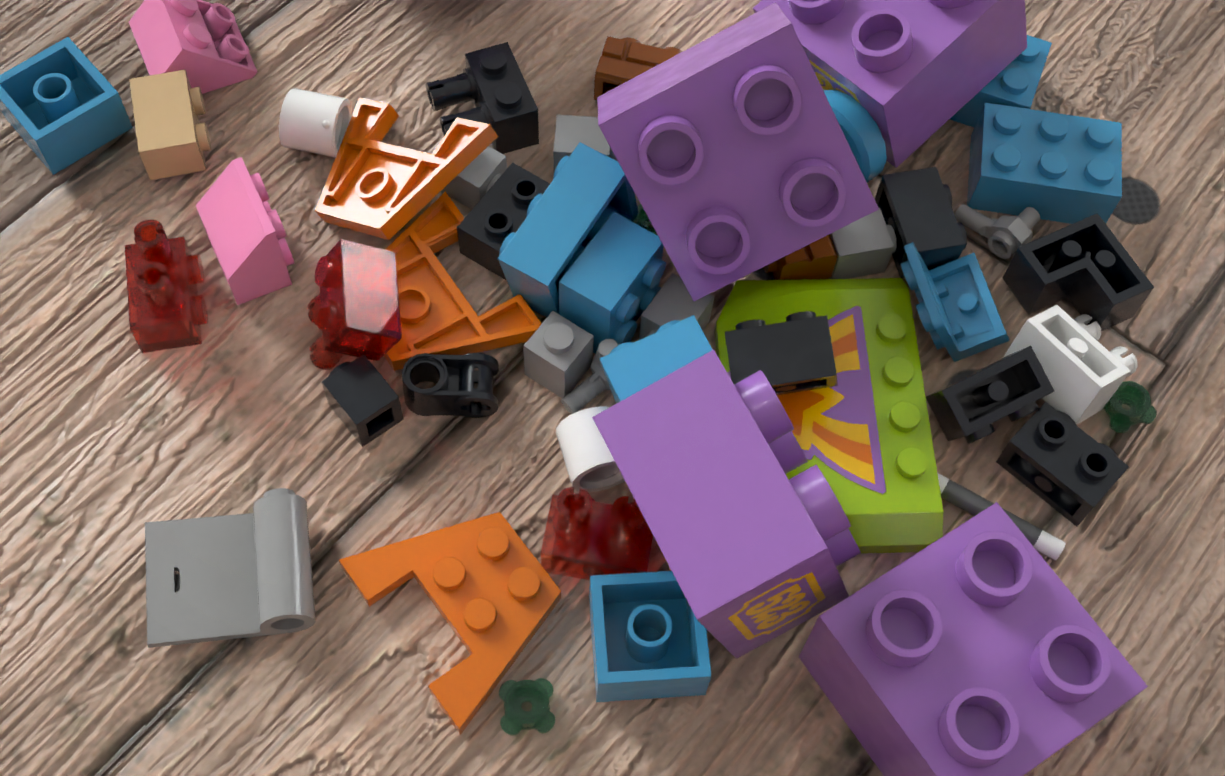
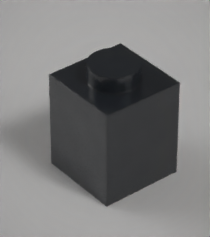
[321,354,404,447]

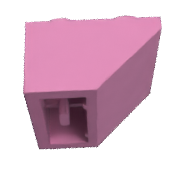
[129,0,257,94]
[196,157,294,305]

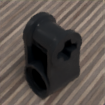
[402,353,499,418]

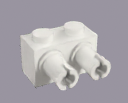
[1003,305,1138,425]

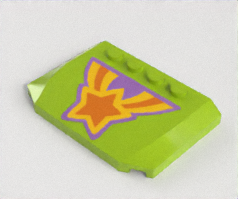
[715,278,944,554]

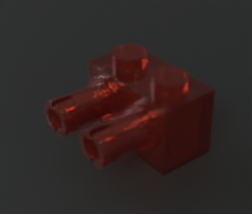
[125,220,208,353]
[307,239,402,370]
[541,487,653,580]

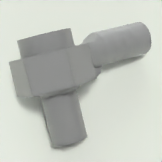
[955,204,1040,259]
[561,339,620,414]

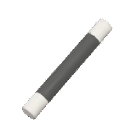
[938,473,1066,561]

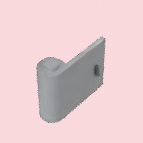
[145,488,316,648]

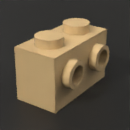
[129,70,211,180]

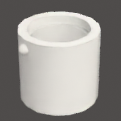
[279,88,352,158]
[556,406,625,492]

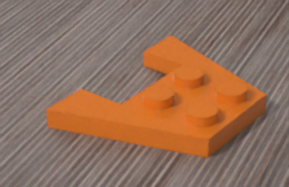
[315,98,499,240]
[344,192,542,371]
[339,512,561,735]

